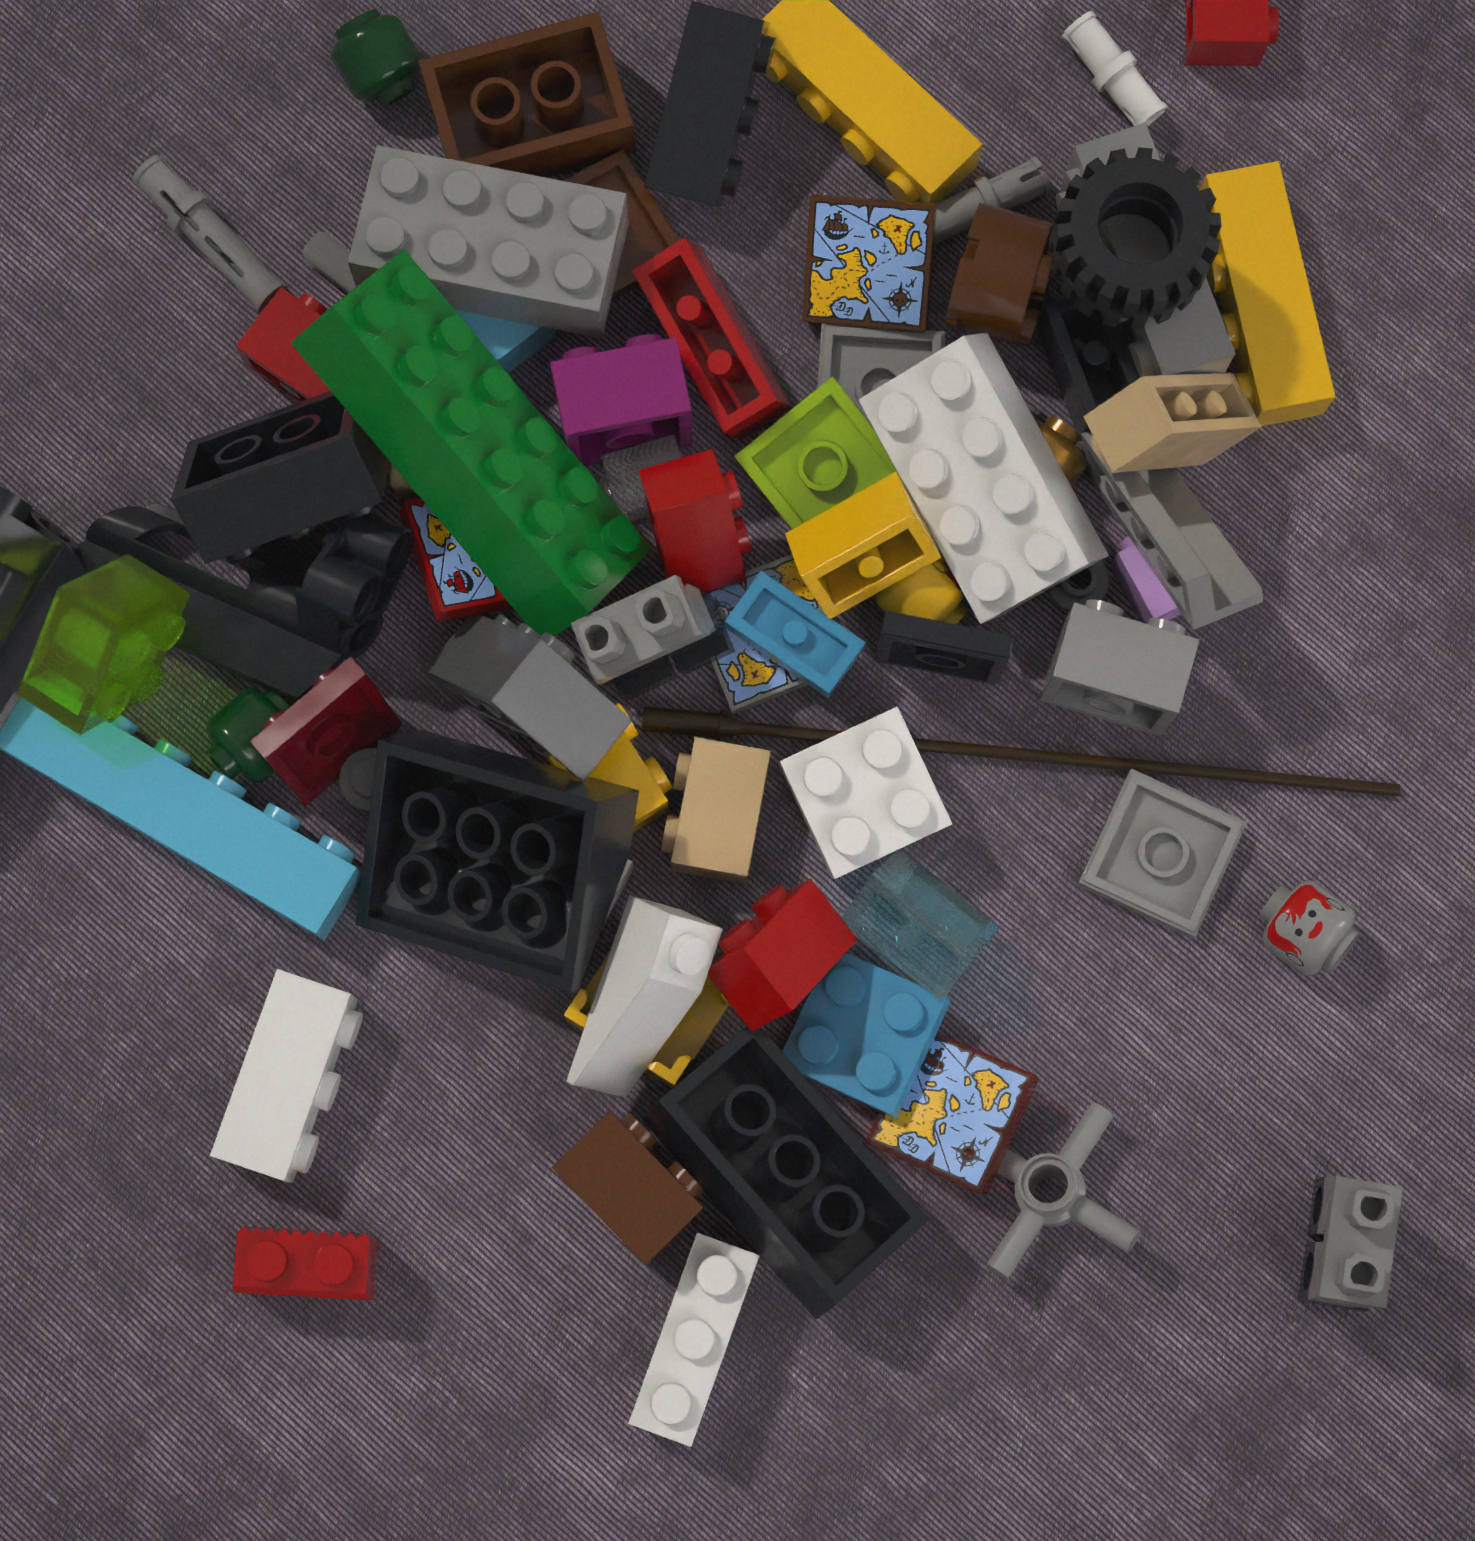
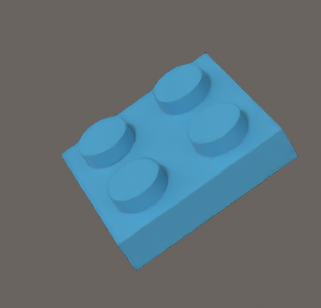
[782,953,951,1120]

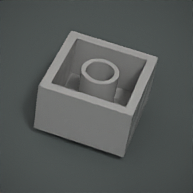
[1039,599,1200,736]

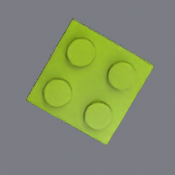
[734,376,903,529]

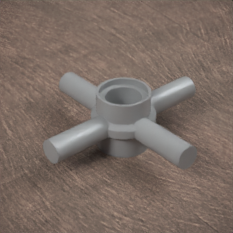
[963,1102,1141,1280]

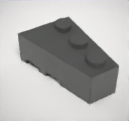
[424,614,632,782]

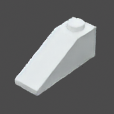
[566,895,723,1098]

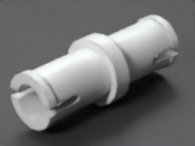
[1061,11,1168,126]

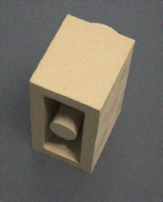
[661,737,771,885]

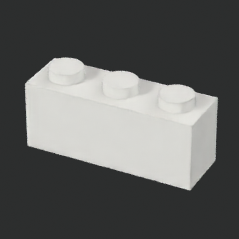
[210,969,363,1183]
[628,1233,760,1447]

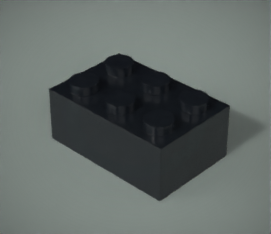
[171,391,390,564]

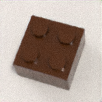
[552,1111,704,1266]

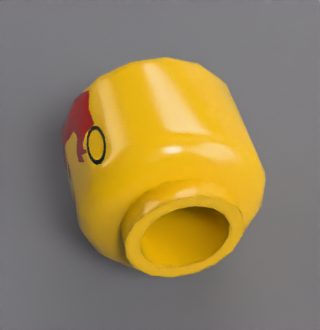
[875,552,967,624]

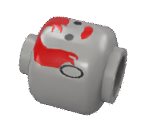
[1259,880,1360,976]

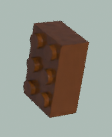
[418,11,635,177]

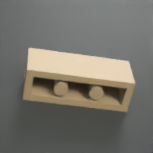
[1083,373,1262,473]

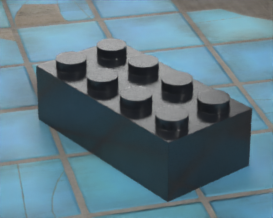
[642,1026,929,1319]

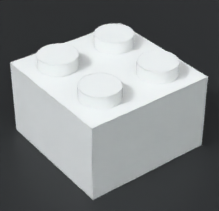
[778,706,952,879]

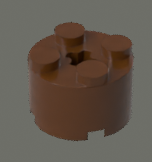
[945,202,1054,347]

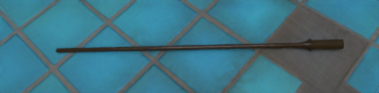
[642,706,1400,797]

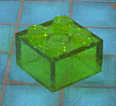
[17,554,191,735]

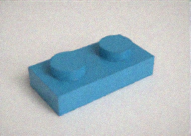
[724,571,866,699]

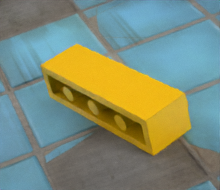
[762,0,983,204]
[1199,161,1336,426]

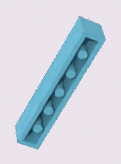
[0,675,362,941]

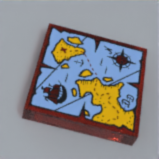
[865,1033,1039,1198]

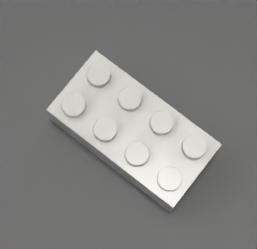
[859,333,1109,624]

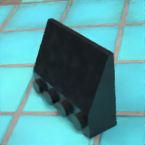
[355,730,639,993]

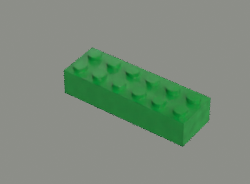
[290,249,652,637]

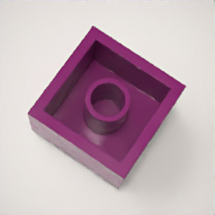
[550,334,692,467]

